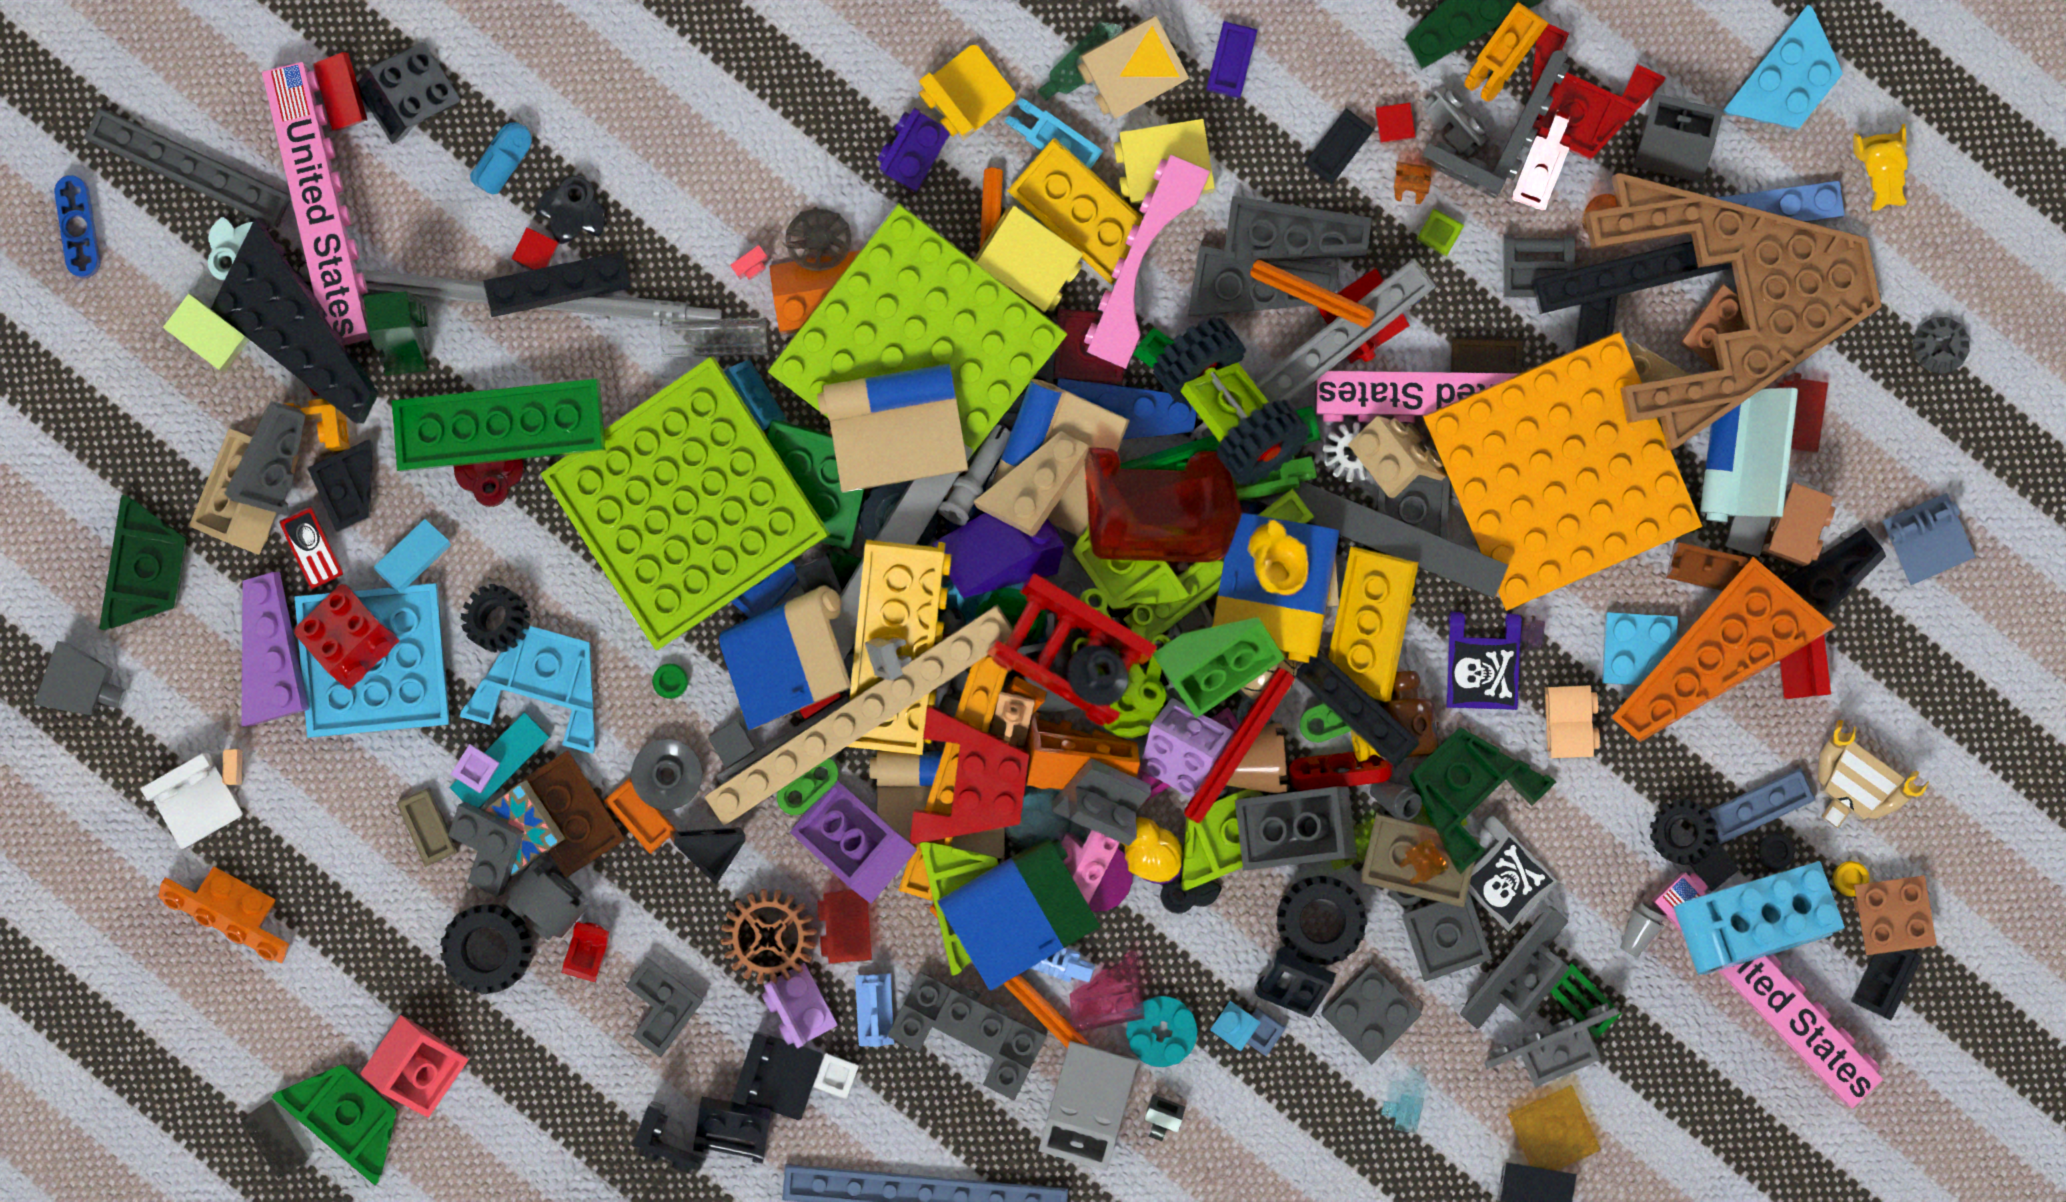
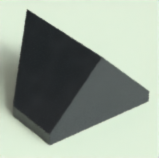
[670,827,745,885]

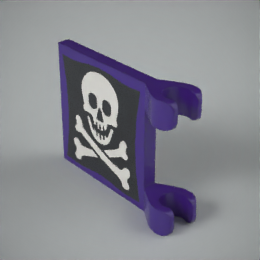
[1446,612,1522,710]

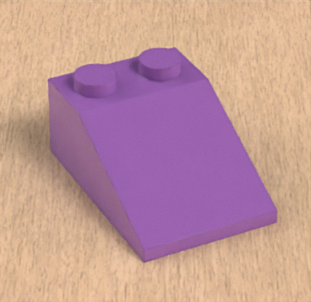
[790,781,917,904]

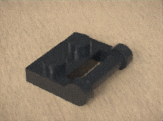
[1254,947,1336,1018]
[693,1096,772,1164]

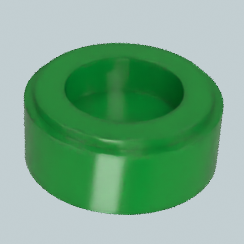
[652,663,689,699]

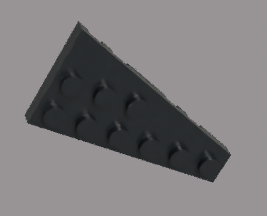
[211,218,379,424]

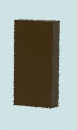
[1450,338,1523,374]

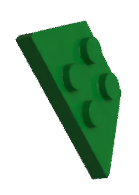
[272,1063,398,1186]

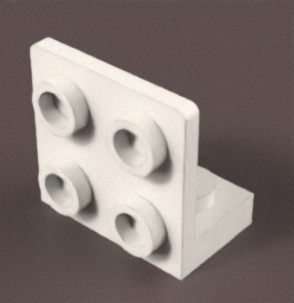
[140,753,243,849]

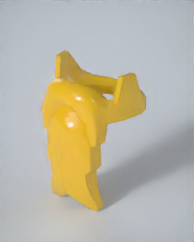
[1853,124,1908,211]

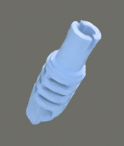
[1030,948,1095,982]

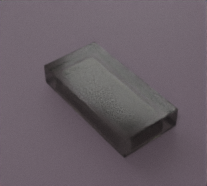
[240,1099,310,1179]

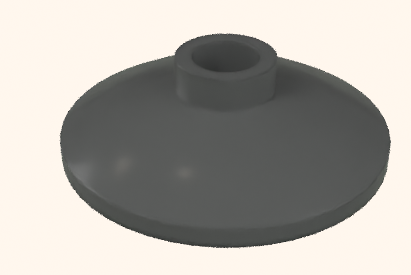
[631,739,702,810]

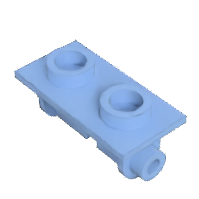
[855,973,894,1047]

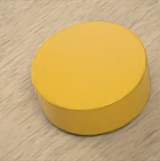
[1832,861,1870,897]

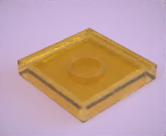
[1506,1084,1601,1171]

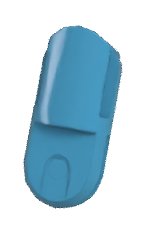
[470,122,532,195]

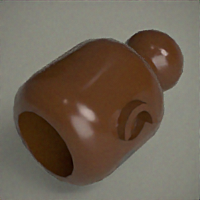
[1381,671,1439,758]

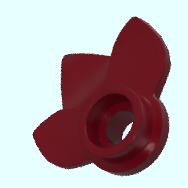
[453,459,524,507]

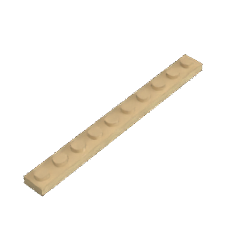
[704,605,1014,826]

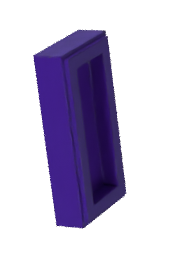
[1206,21,1258,99]

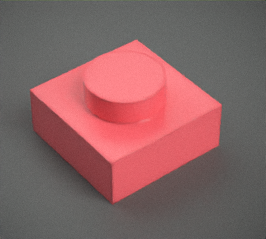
[730,245,769,280]

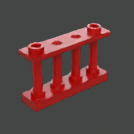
[986,573,1157,725]

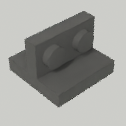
[1051,758,1151,846]

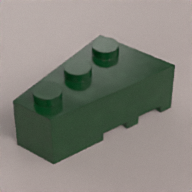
[364,291,429,376]

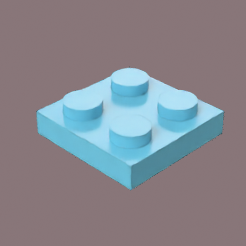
[1602,612,1678,686]

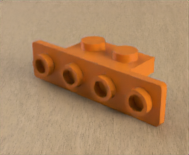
[158,866,289,963]

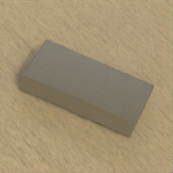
[396,788,458,867]

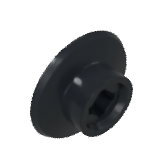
[1067,645,1128,706]

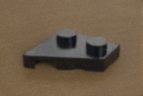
[307,439,373,533]

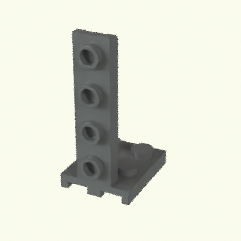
[1419,50,1570,199]

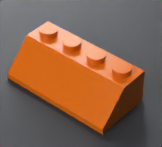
[769,250,861,335]

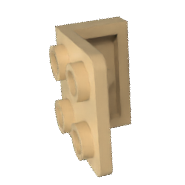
[1348,416,1447,498]

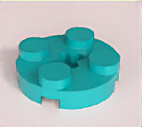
[1126,996,1197,1067]

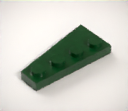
[1404,0,1544,70]

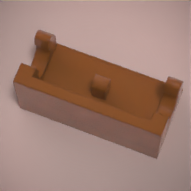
[1666,542,1748,591]

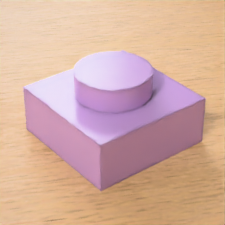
[450,744,501,793]

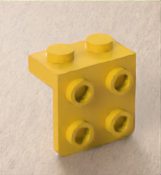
[918,45,1016,141]

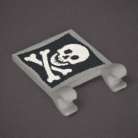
[1468,815,1558,932]

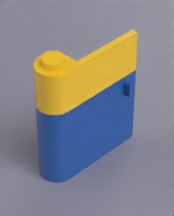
[1212,511,1340,663]

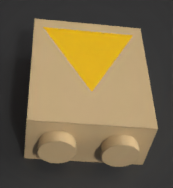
[1077,15,1190,119]

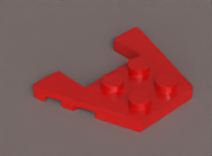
[1530,24,1666,161]
[910,705,1030,844]

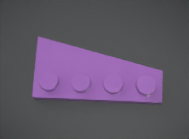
[241,572,309,727]

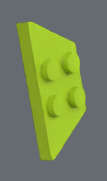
[1072,484,1190,611]
[1181,789,1264,891]
[920,841,998,976]

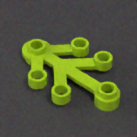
[1071,588,1171,713]

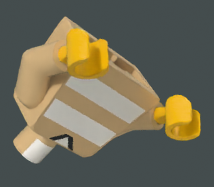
[1818,720,1929,829]

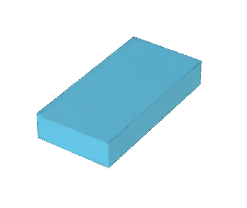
[374,519,451,593]

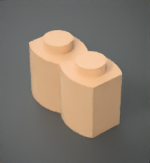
[1545,685,1600,758]

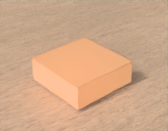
[222,749,243,785]

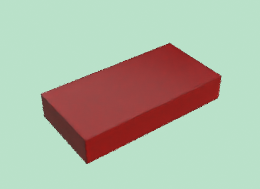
[313,52,368,131]

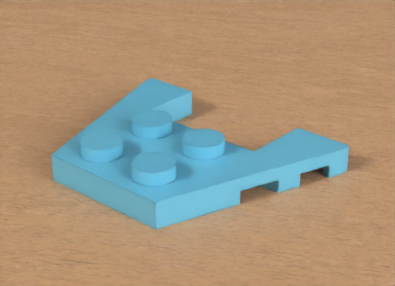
[460,626,595,754]

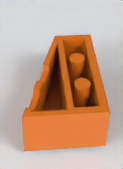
[1022,712,1140,789]

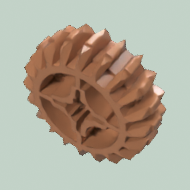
[721,889,817,984]

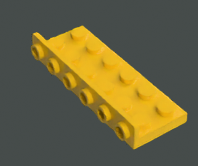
[846,540,951,755]

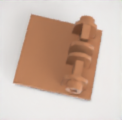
[1681,284,1745,371]
[1853,875,1937,956]

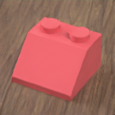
[360,1015,469,1118]

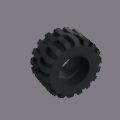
[1276,876,1367,966]
[440,904,533,994]

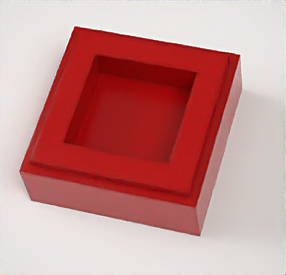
[1375,103,1416,144]
[511,227,559,270]

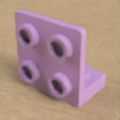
[1140,698,1234,797]
[762,962,838,1049]

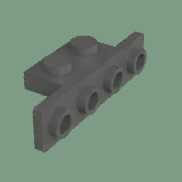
[1460,906,1570,1029]

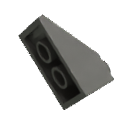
[1235,787,1357,871]

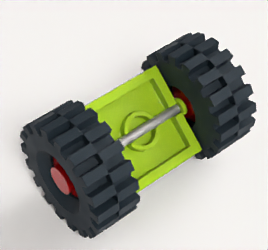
[1153,317,1310,485]

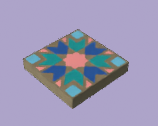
[483,780,565,876]

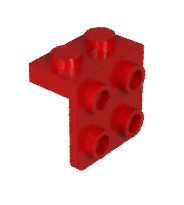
[294,584,400,690]

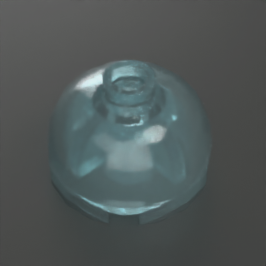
[1004,785,1073,850]

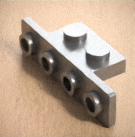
[1484,1003,1620,1087]

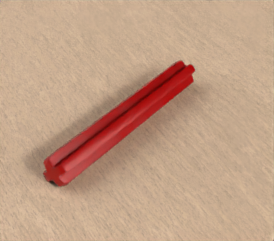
[1184,667,1294,824]

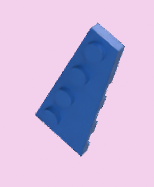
[1057,377,1196,440]

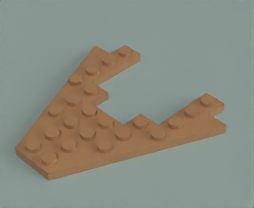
[1585,173,1882,450]

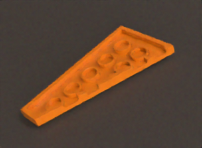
[1611,557,1835,742]

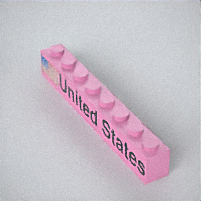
[262,62,371,346]
[1315,371,1518,424]
[1651,872,1883,1109]

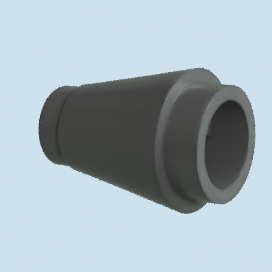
[1370,780,1422,820]

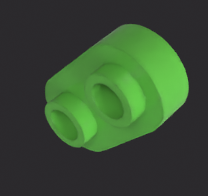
[1299,704,1351,743]
[777,758,839,815]

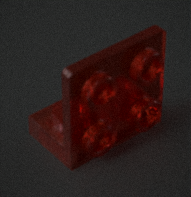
[1777,372,1828,453]

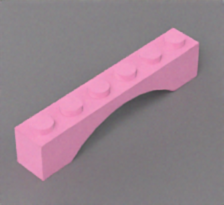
[1084,155,1211,369]

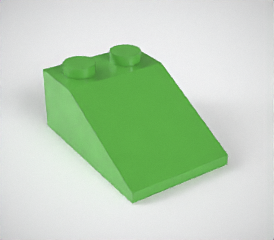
[1153,617,1285,718]

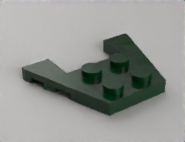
[1409,727,1557,875]

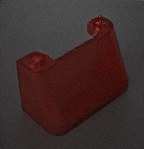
[1084,447,1242,562]

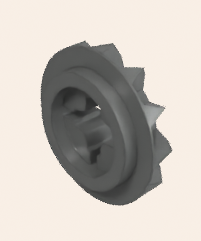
[1913,317,1970,373]

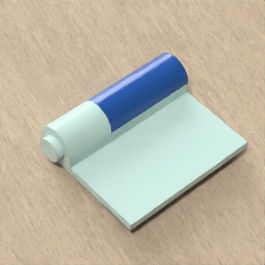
[1700,388,1798,522]

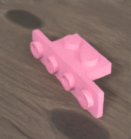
[1059,830,1120,948]

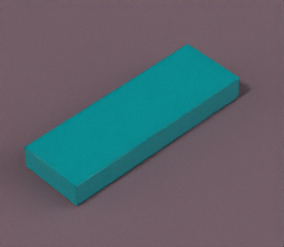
[449,712,551,809]

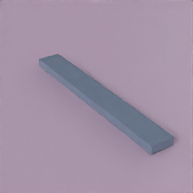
[782,1164,1068,1202]

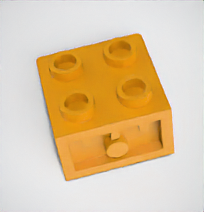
[283,399,350,452]

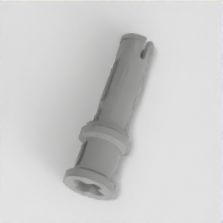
[938,424,1010,525]

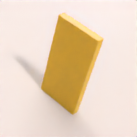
[1007,138,1159,285]
[1328,547,1419,702]

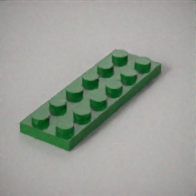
[392,379,605,472]

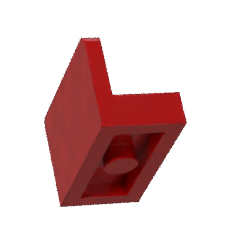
[1779,634,1831,699]

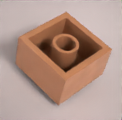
[1761,482,1836,567]

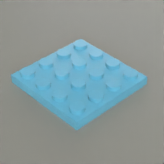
[295,583,450,738]

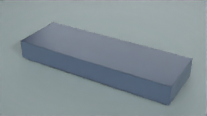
[1708,768,1816,844]

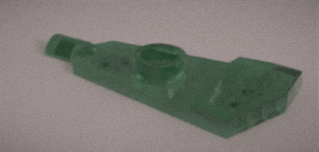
[1037,22,1124,102]

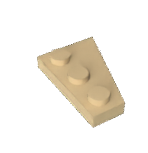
[973,431,1092,537]

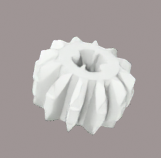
[1323,422,1367,482]

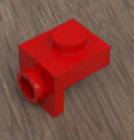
[562,922,610,983]

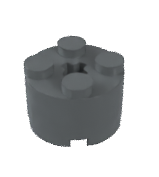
[506,859,590,940]

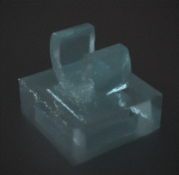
[1381,1094,1424,1133]

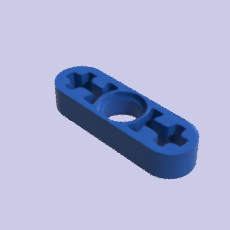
[54,175,100,278]

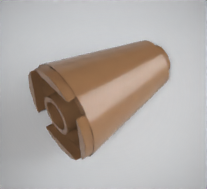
[1214,723,1287,794]

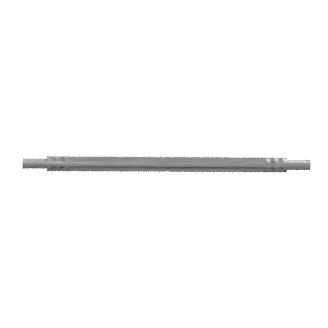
[299,267,722,324]

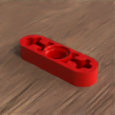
[1289,751,1393,791]

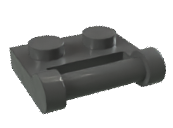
[1502,234,1575,298]

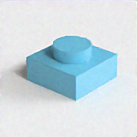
[1210,1001,1261,1051]

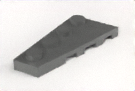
[1222,196,1372,265]
[1188,246,1339,316]

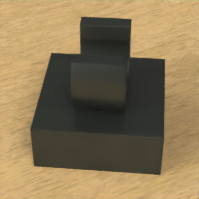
[1144,1094,1185,1141]

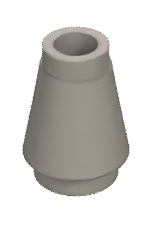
[1620,902,1666,957]

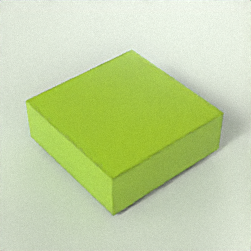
[1416,208,1464,257]

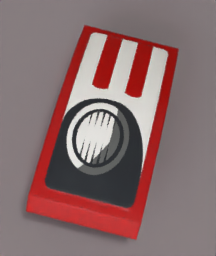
[279,506,343,589]

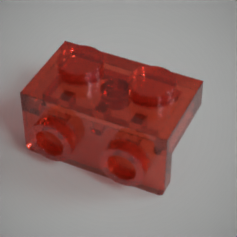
[817,890,872,964]

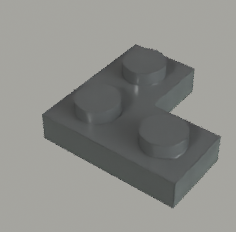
[448,802,524,897]
[625,958,704,1058]

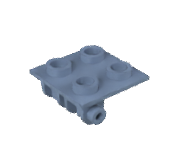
[1882,493,1976,585]

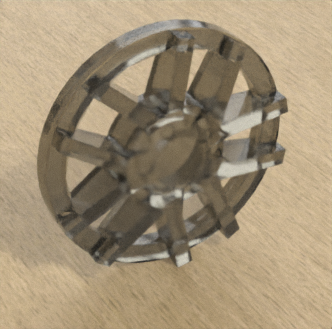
[785,207,852,271]

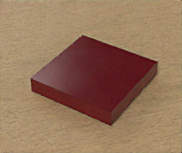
[1053,308,1124,386]

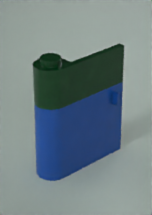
[937,836,1101,991]

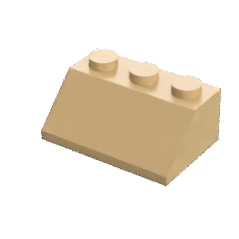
[189,428,300,555]

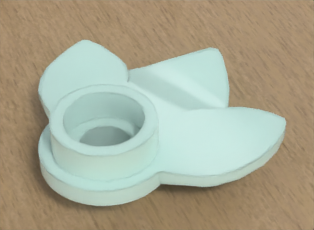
[208,217,253,280]

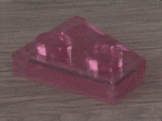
[1069,951,1145,1032]

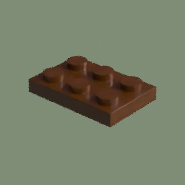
[508,750,626,878]

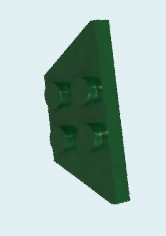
[99,495,188,631]

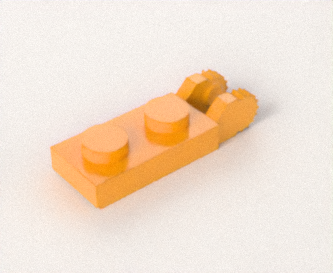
[1464,2,1549,102]

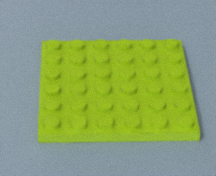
[767,202,1067,461]
[541,356,831,651]

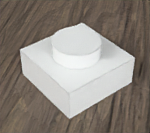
[813,1053,859,1099]

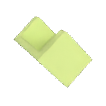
[163,294,249,372]

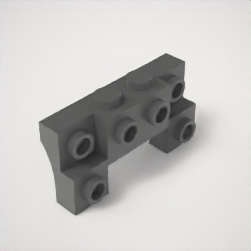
[888,971,1047,1101]

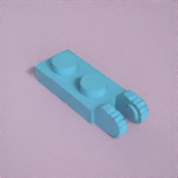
[1004,97,1103,169]

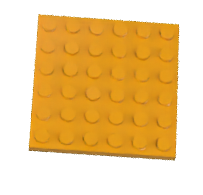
[1422,331,1703,611]

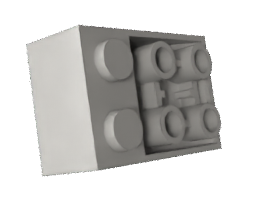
[1038,1041,1139,1171]

